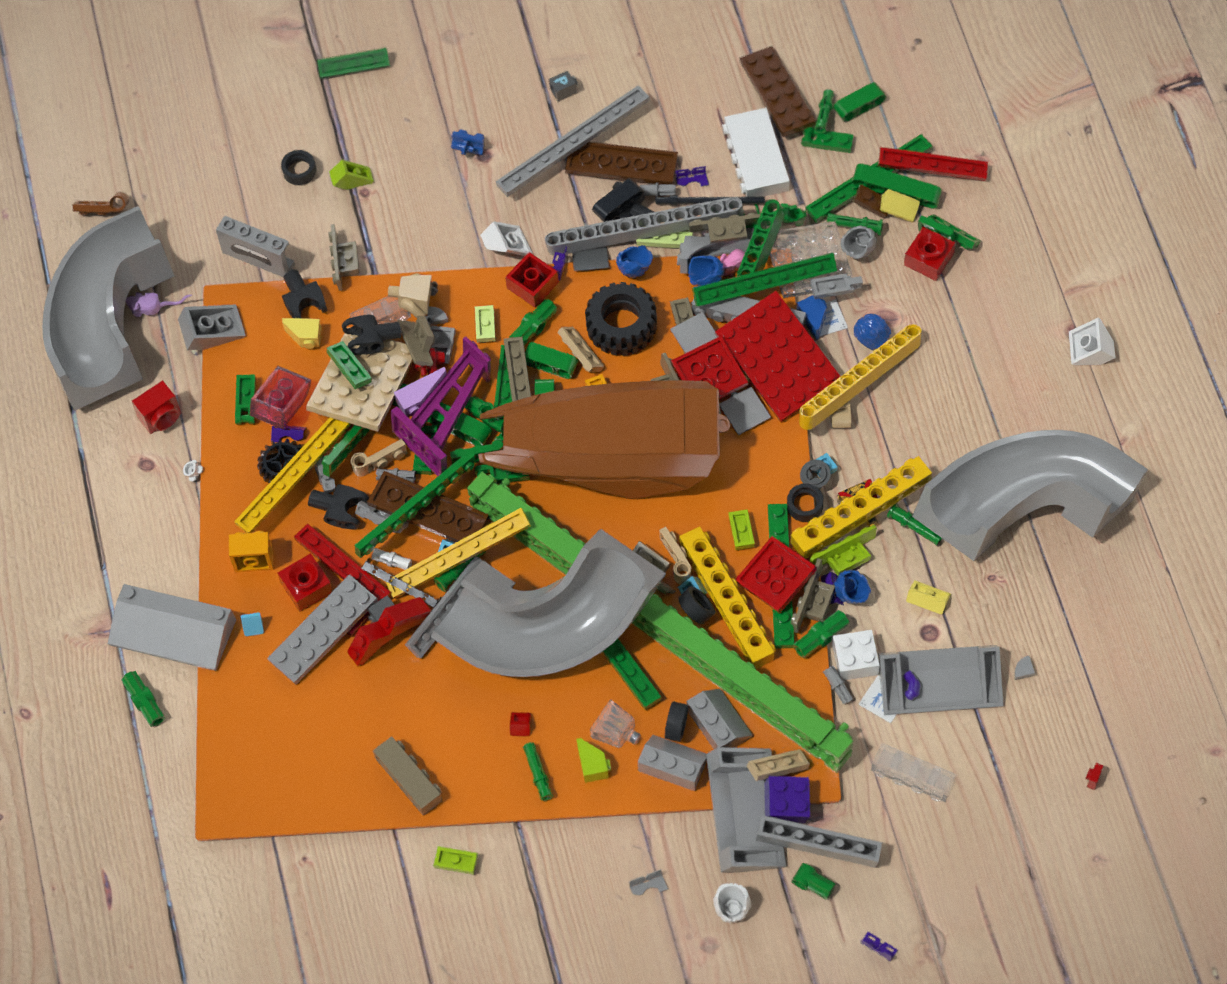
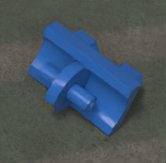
[451,129,484,156]

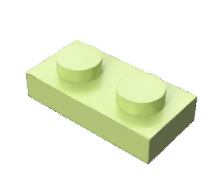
[475,305,496,342]

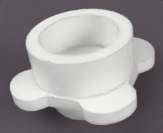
[183,460,203,482]

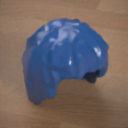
[616,245,653,279]
[688,255,724,286]
[853,313,891,350]
[834,570,871,604]

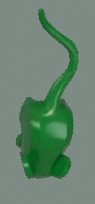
[755,203,807,226]

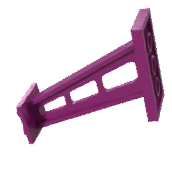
[391,336,491,476]

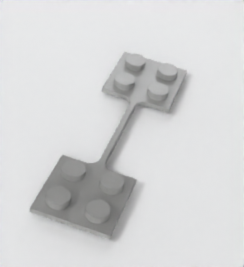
[670,312,771,435]

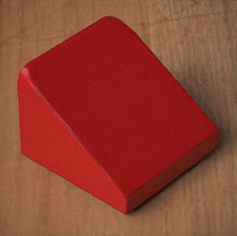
[510,712,531,736]

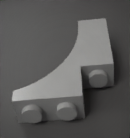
[677,228,754,274]

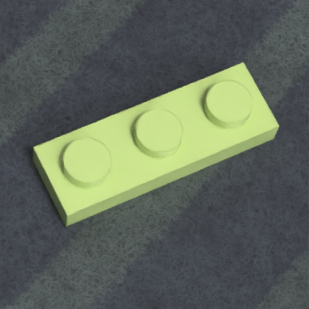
[636,226,693,248]

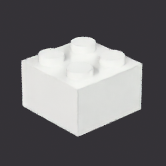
[832,630,880,680]

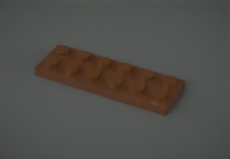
[740,46,816,137]
[565,142,678,185]
[367,471,489,542]

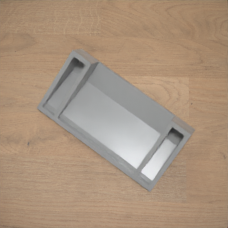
[107,584,236,671]
[878,645,1004,715]
[706,747,786,873]

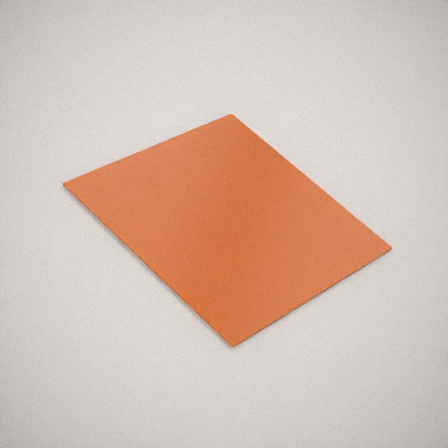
[195,249,841,841]

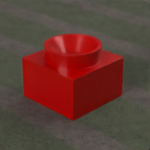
[904,227,955,281]
[505,252,559,308]
[131,380,182,434]
[277,553,333,612]

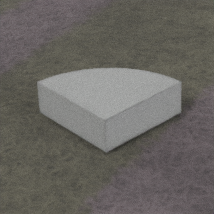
[428,307,448,325]
[1014,656,1035,680]

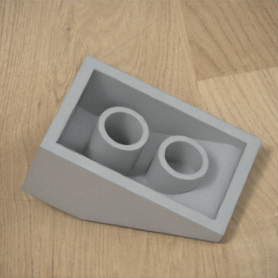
[178,305,246,350]

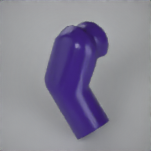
[903,670,921,700]

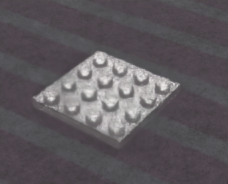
[770,221,853,298]

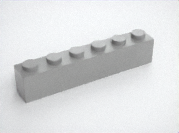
[692,296,806,327]
[755,815,882,868]

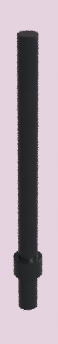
[655,195,765,206]

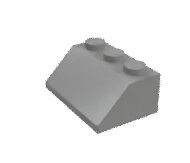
[686,689,753,749]
[638,735,707,791]

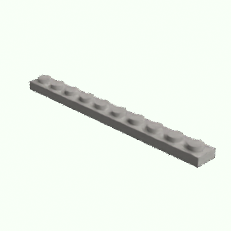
[496,85,650,197]

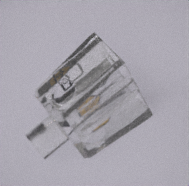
[590,700,641,748]

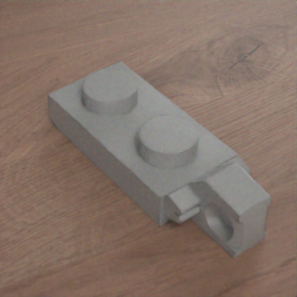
[810,274,863,299]
[314,455,336,493]
[355,501,409,534]

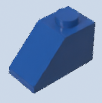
[797,295,827,340]

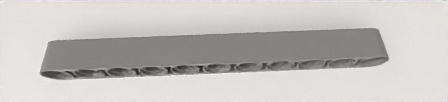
[545,197,744,255]

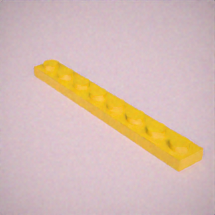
[234,418,351,533]
[385,508,531,599]

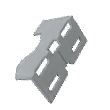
[629,869,668,895]

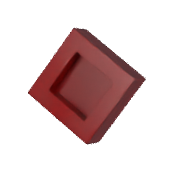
[1085,763,1104,790]

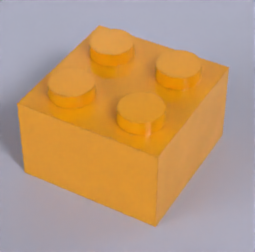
[229,531,273,572]

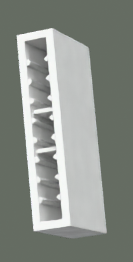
[722,108,790,197]

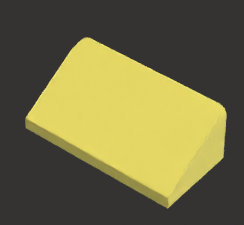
[880,190,920,222]
[906,580,951,614]

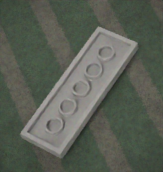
[267,575,378,685]

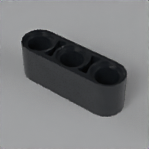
[592,178,644,222]

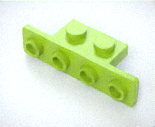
[810,525,877,576]

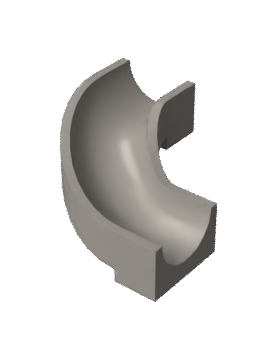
[42,206,174,411]
[912,430,1148,561]
[431,529,666,677]

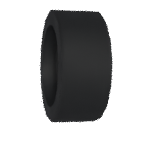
[281,150,316,185]
[787,483,824,522]
[678,586,715,624]
[665,701,688,742]

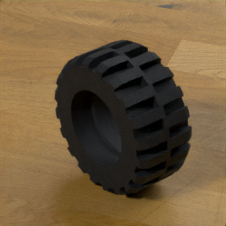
[585,282,657,356]

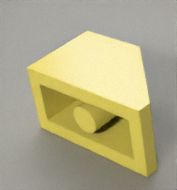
[282,318,322,349]

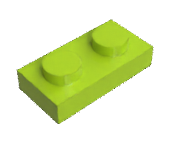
[728,509,755,550]
[433,846,478,875]

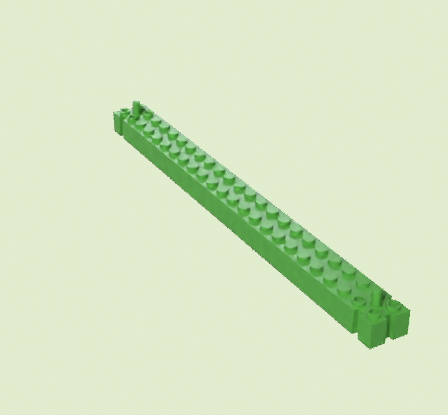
[467,472,853,773]

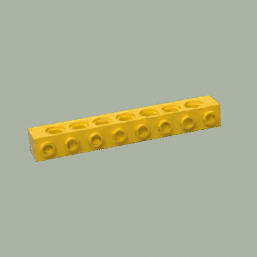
[791,456,932,559]
[679,527,776,669]

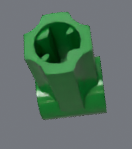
[791,863,835,900]

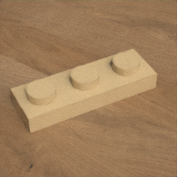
[558,327,605,372]
[747,749,810,781]

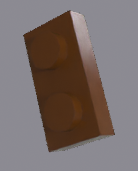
[852,184,888,219]

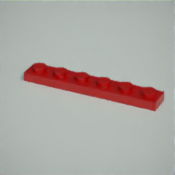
[878,147,988,181]
[294,523,391,603]

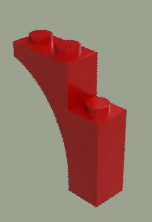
[347,597,431,666]

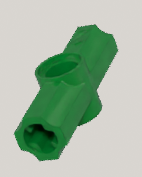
[509,299,557,345]
[465,396,504,434]
[793,610,850,659]
[121,671,165,727]

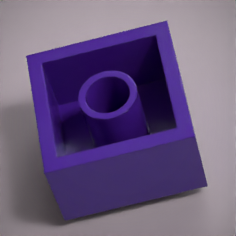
[764,776,810,823]

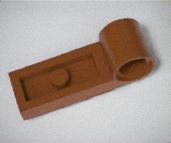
[73,192,129,215]

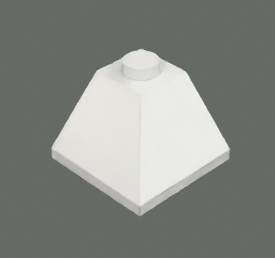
[480,221,533,256]
[1069,318,1115,365]

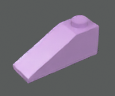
[394,367,447,418]

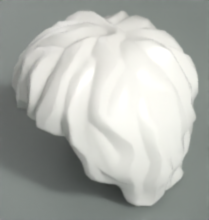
[713,883,751,923]

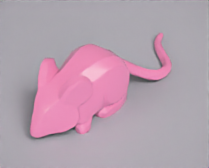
[720,249,757,277]

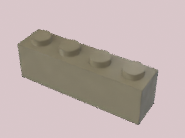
[373,736,442,816]

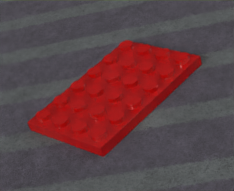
[715,291,841,422]

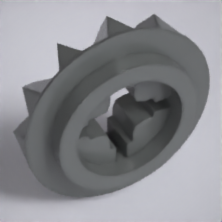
[800,460,831,489]

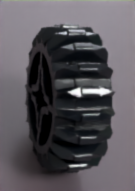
[257,438,306,483]

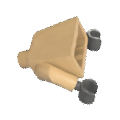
[388,273,438,328]

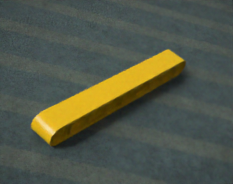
[799,324,922,430]

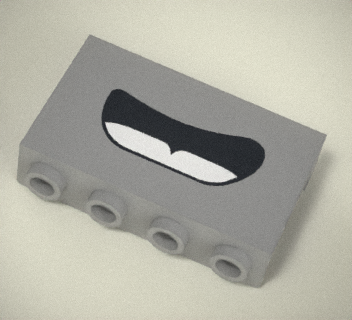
[216,216,295,277]

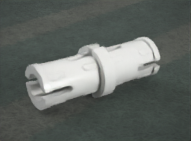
[372,548,412,570]

